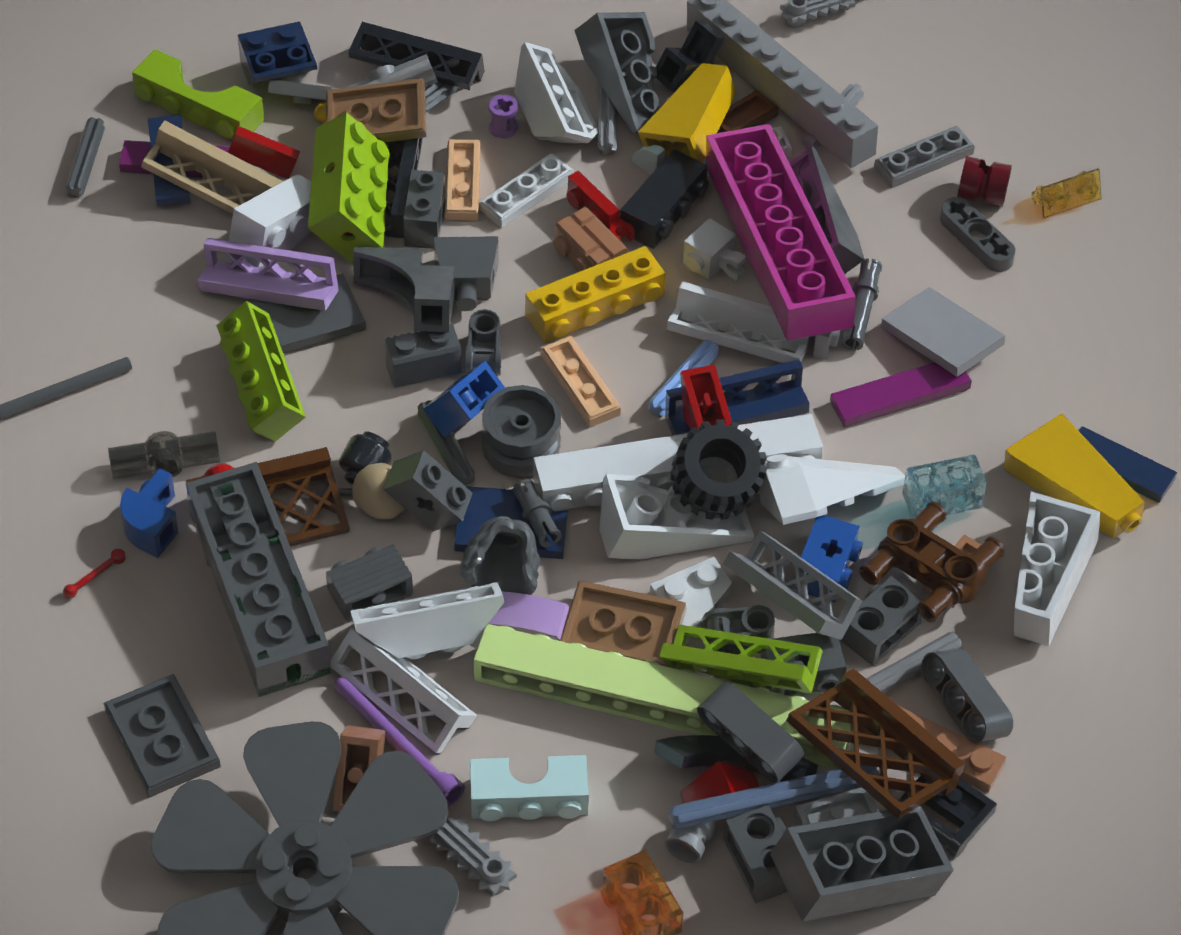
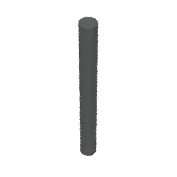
[0,357,132,420]

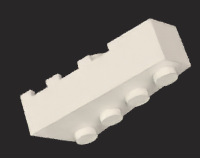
[1014,491,1100,647]

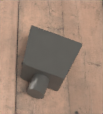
[434,236,498,311]

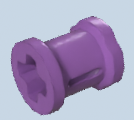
[489,95,518,139]

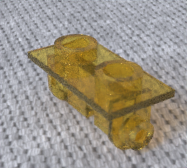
[1031,168,1102,218]

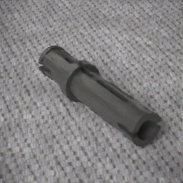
[841,258,882,350]

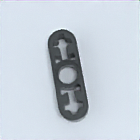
[940,197,1016,272]

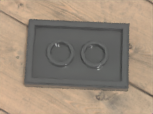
[246,273,366,353]
[103,674,221,798]

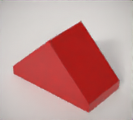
[680,365,732,429]
[680,761,759,821]

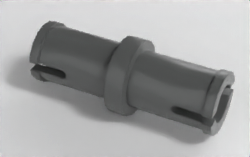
[512,479,561,547]

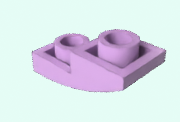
[488,591,569,640]

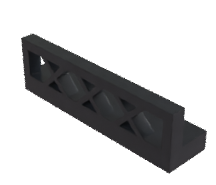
[348,21,485,90]
[384,138,423,238]

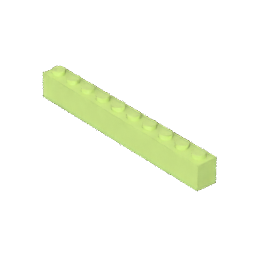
[474,624,851,769]

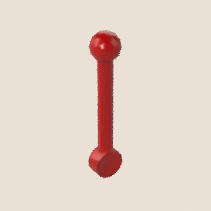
[63,548,126,598]

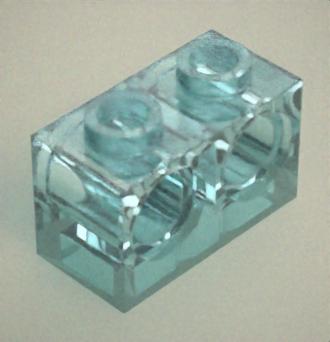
[902,454,987,519]

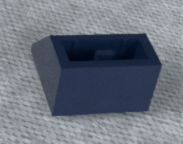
[237,21,317,84]

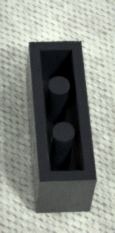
[620,149,709,249]

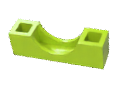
[132,49,264,140]

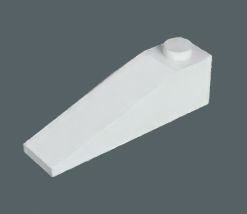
[759,454,908,525]
[599,474,755,560]

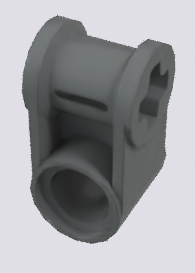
[465,309,501,376]
[702,605,775,655]

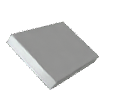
[881,287,1005,377]

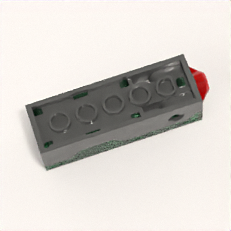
[186,462,331,697]

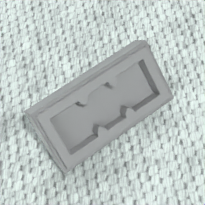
[268,80,337,104]

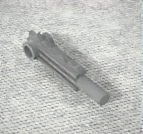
[780,0,856,27]
[430,816,517,895]

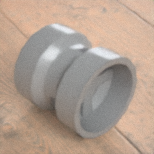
[665,821,717,863]

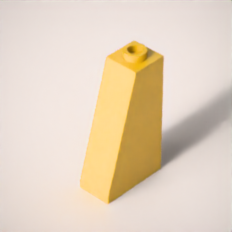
[638,63,737,162]
[1004,413,1145,539]

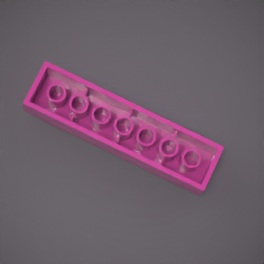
[706,124,856,341]

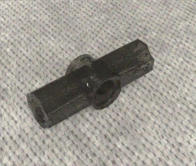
[108,431,220,479]

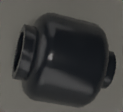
[339,431,392,484]

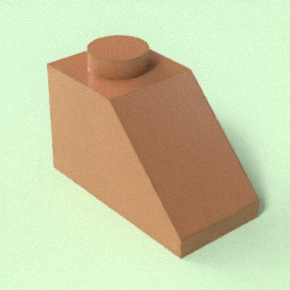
[332,725,386,812]

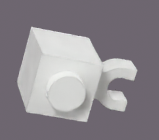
[683,218,746,281]

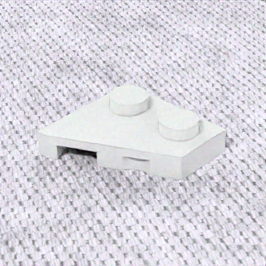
[650,557,732,644]

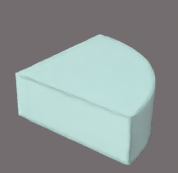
[632,145,665,174]

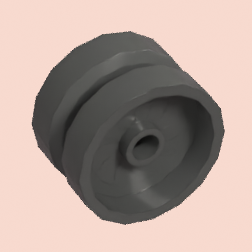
[482,385,561,478]

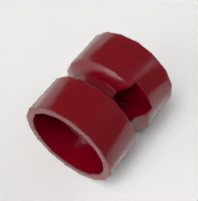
[957,156,1012,207]

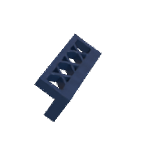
[665,360,810,436]

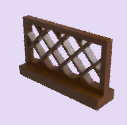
[186,447,350,566]
[786,668,966,819]

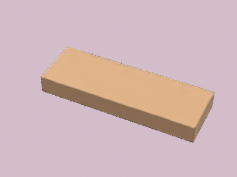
[445,139,481,221]
[540,335,621,428]

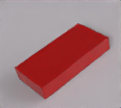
[227,126,301,179]

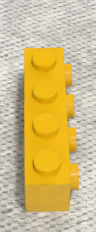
[525,246,666,343]

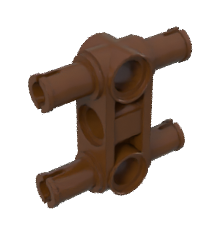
[859,501,1005,622]

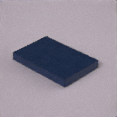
[454,486,568,559]

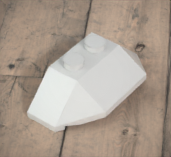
[514,42,598,143]
[350,582,504,660]

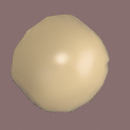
[352,463,405,520]

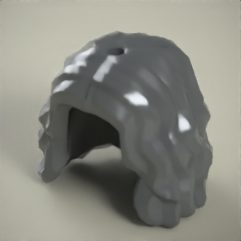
[460,516,540,595]

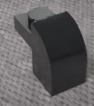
[656,20,725,92]

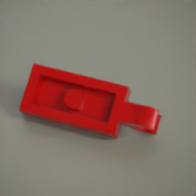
[566,170,635,241]

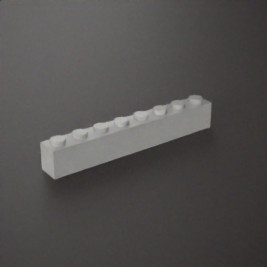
[687,0,878,168]

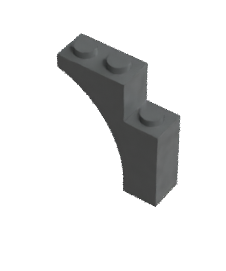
[353,246,454,332]

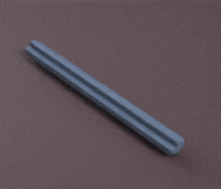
[668,764,880,829]

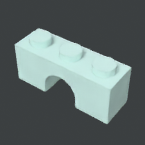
[470,755,589,821]

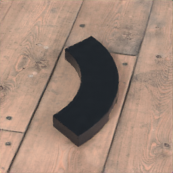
[655,735,818,782]

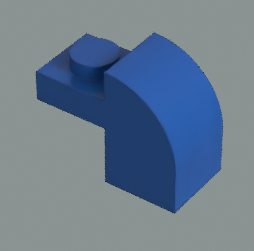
[120,469,179,558]

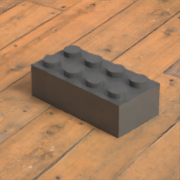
[770,805,954,922]

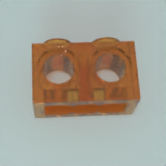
[600,849,684,935]

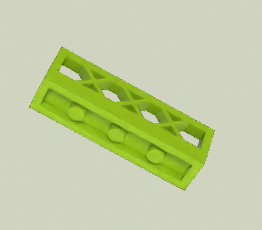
[659,624,823,693]

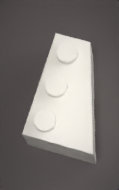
[225,174,311,268]

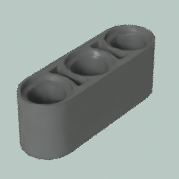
[921,648,1013,743]
[697,682,805,783]

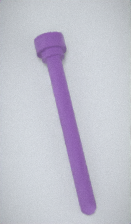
[334,678,465,807]

